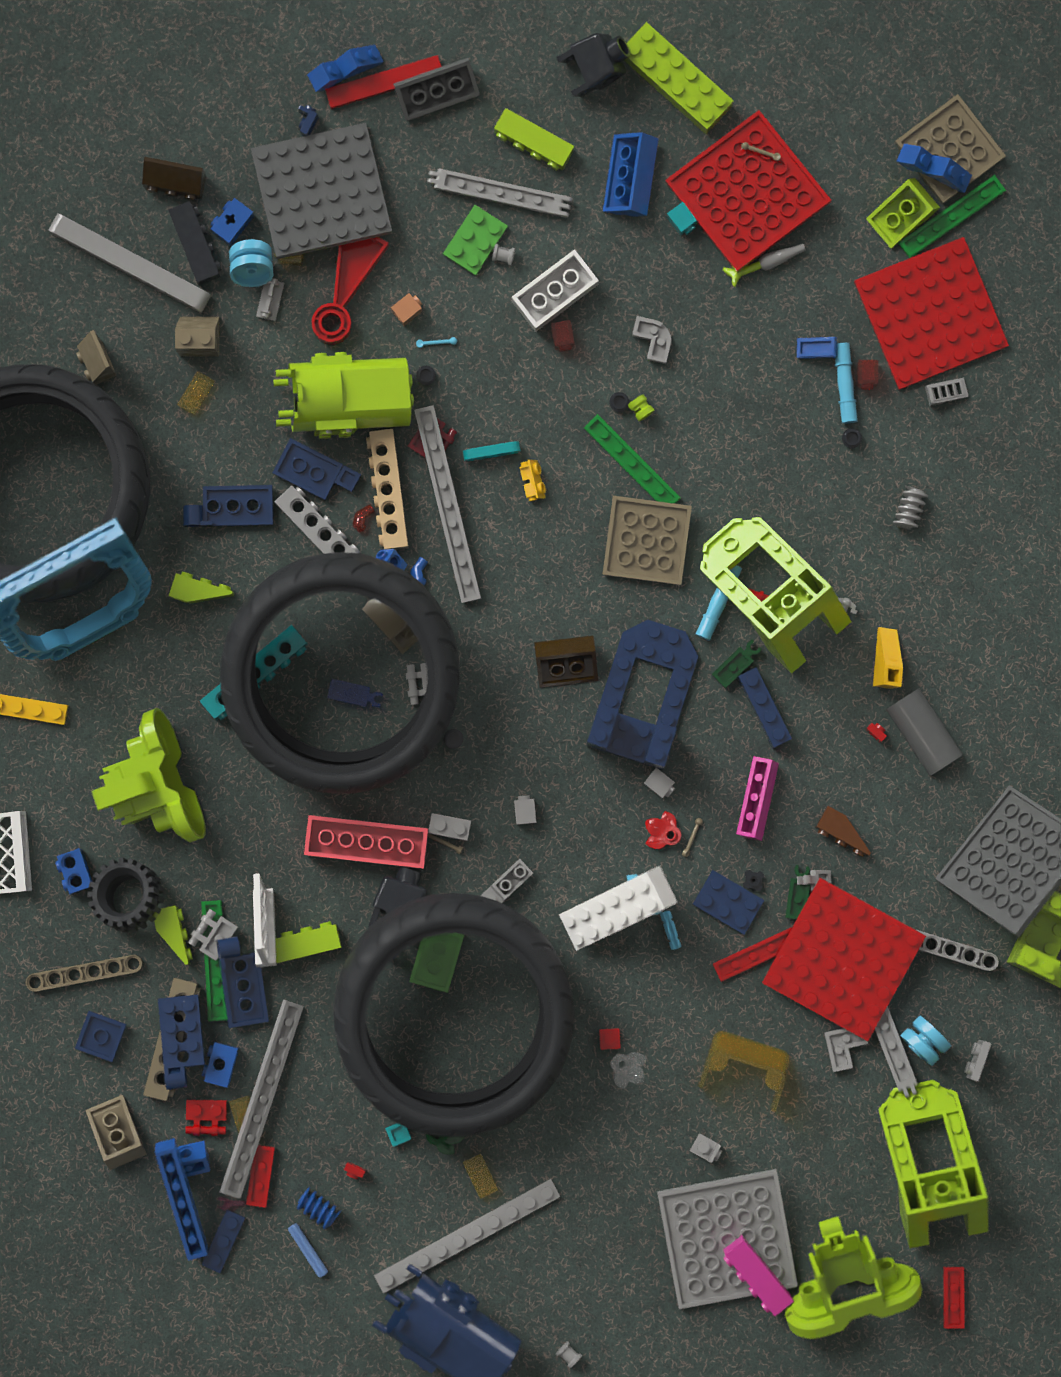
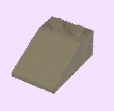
[76,330,117,385]
[85,1095,147,1170]

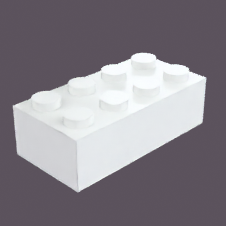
[512,249,599,332]

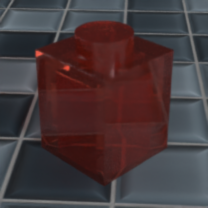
[551,320,575,352]
[857,360,878,390]

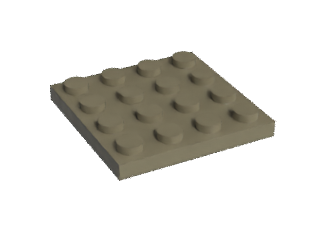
[895,94,1006,204]
[603,496,692,585]

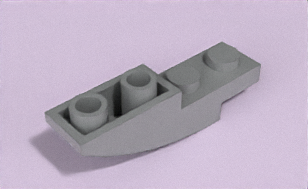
[480,859,533,903]

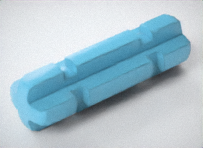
[660,911,681,950]

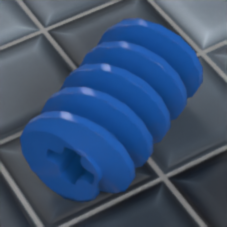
[297,1187,342,1229]

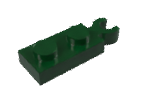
[711,640,761,688]
[785,865,810,920]

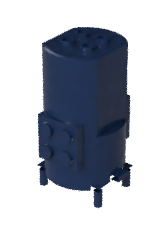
[372,1263,521,1377]

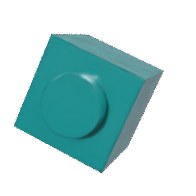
[666,202,697,236]

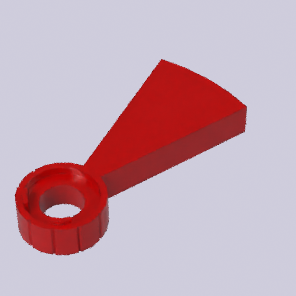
[312,237,389,345]

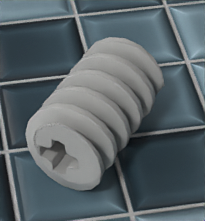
[893,486,928,530]

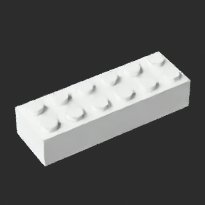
[559,866,677,951]

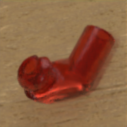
[352,504,375,532]

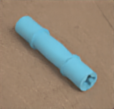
[835,343,857,424]
[695,565,742,641]

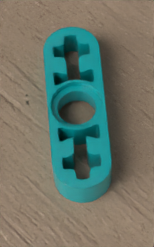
[463,441,521,461]

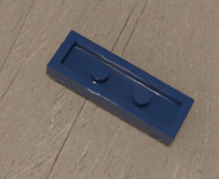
[202,1209,246,1273]

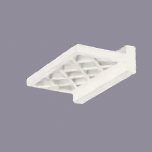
[0,811,32,894]
[253,874,277,967]

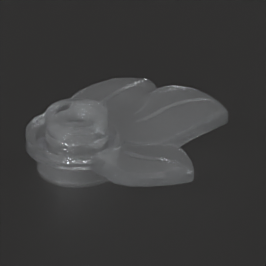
[611,1052,647,1089]

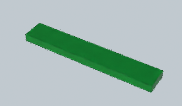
[898,175,1006,258]
[583,414,681,504]
[201,900,227,1022]

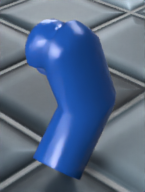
[410,557,428,585]

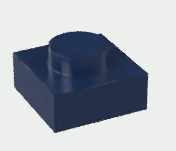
[334,465,362,492]

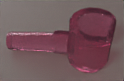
[217,1196,246,1210]

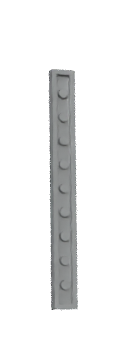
[414,405,481,603]
[220,1000,304,1199]
[374,1179,560,1293]

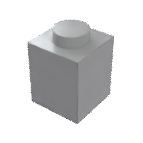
[643,768,675,798]
[514,795,536,825]

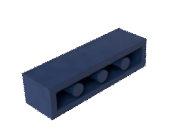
[737,667,792,749]

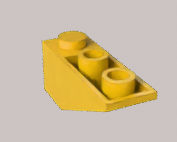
[873,627,903,689]

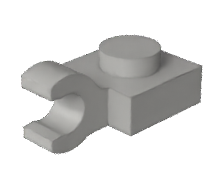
[797,870,831,891]

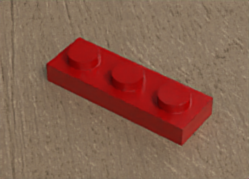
[246,1145,275,1208]
[943,1267,965,1328]

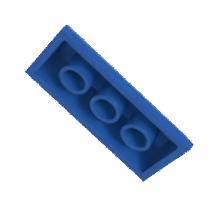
[603,132,658,216]

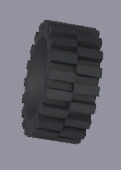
[88,858,164,933]

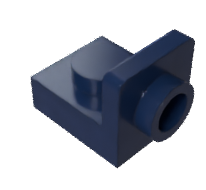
[298,105,318,136]

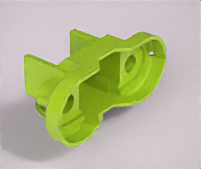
[91,708,206,842]
[785,1216,922,1339]

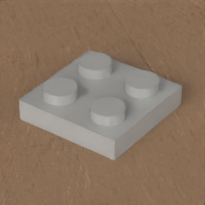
[964,1040,991,1082]

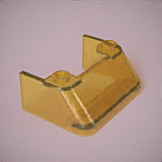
[697,1031,790,1112]

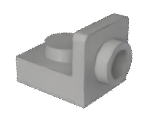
[689,1133,722,1163]

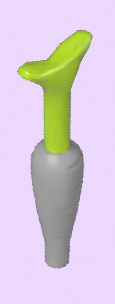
[723,244,806,287]

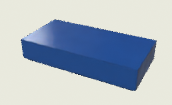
[797,337,837,359]

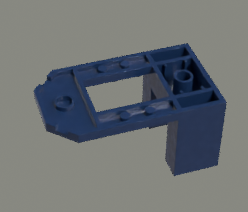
[586,620,698,770]

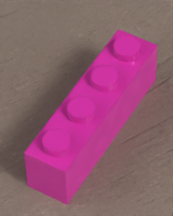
[736,756,779,841]
[723,1235,794,1316]

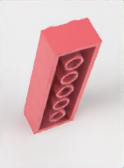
[304,815,429,869]

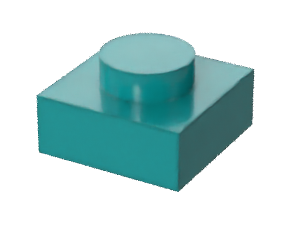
[385,1123,412,1147]

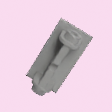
[256,278,284,321]

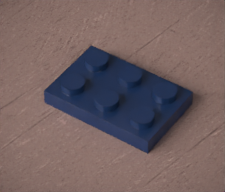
[272,438,343,501]
[692,870,764,935]

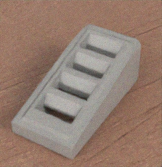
[925,378,969,406]

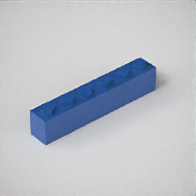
[155,1138,208,1260]

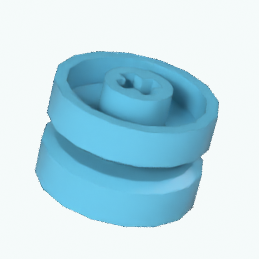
[229,239,274,287]
[900,1015,951,1066]

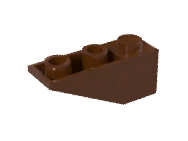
[816,806,871,857]

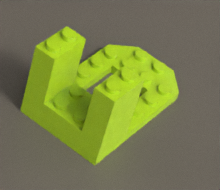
[700,517,852,674]
[1007,891,1061,988]
[879,1080,988,1249]

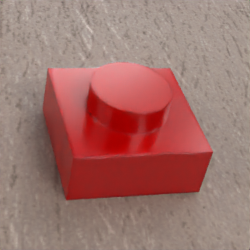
[865,723,887,743]
[599,1028,620,1050]
[344,1162,366,1179]

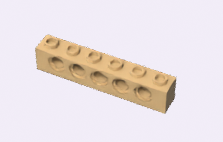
[366,429,408,550]

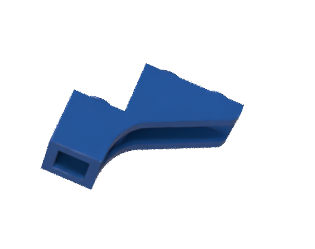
[307,45,383,92]
[896,144,972,193]

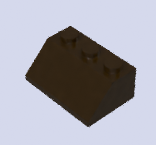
[142,157,207,201]
[534,636,598,688]

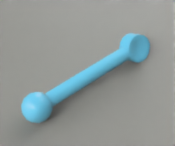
[416,337,457,348]

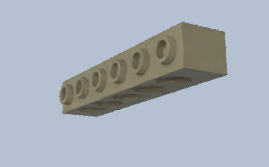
[143,978,201,1101]

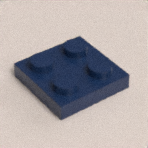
[75,1011,127,1062]

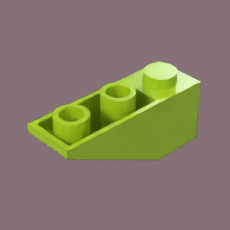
[169,572,234,604]
[153,905,193,965]

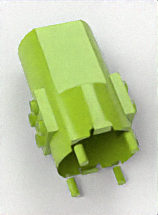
[273,352,414,439]

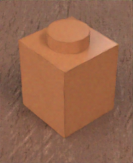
[391,293,423,326]

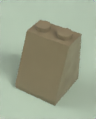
[175,317,220,356]
[362,599,418,654]

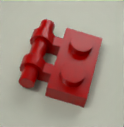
[185,1100,227,1137]

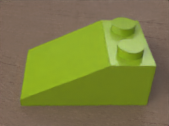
[866,178,940,248]

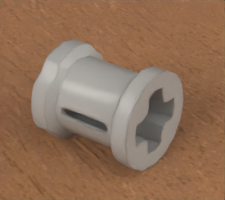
[492,244,515,265]
[556,1341,582,1368]

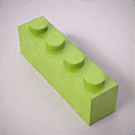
[494,108,574,171]
[276,921,342,963]

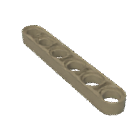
[26,955,143,991]

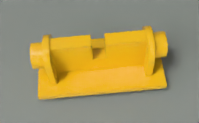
[519,459,546,502]

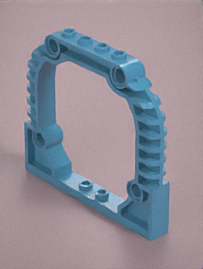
[0,518,152,661]

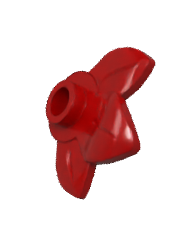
[645,811,682,849]

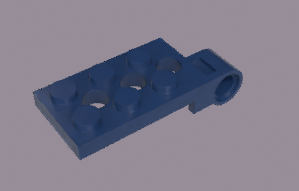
[183,485,273,527]
[216,936,269,1028]
[158,994,205,1090]

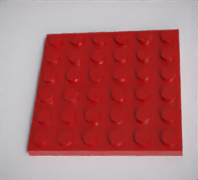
[665,110,831,273]
[854,237,1009,390]
[762,877,926,1041]

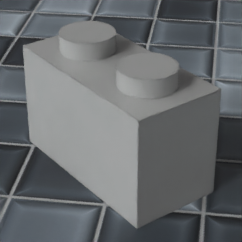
[428,813,472,841]

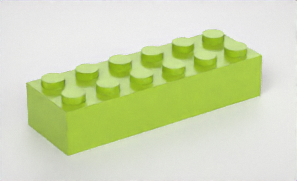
[624,22,734,134]

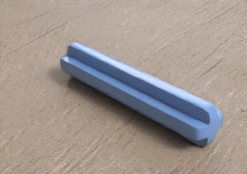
[288,1223,328,1278]

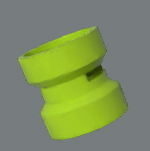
[628,394,655,422]

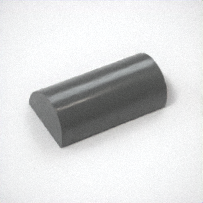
[393,58,480,121]
[886,688,963,776]

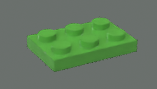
[443,205,508,276]
[409,933,464,993]

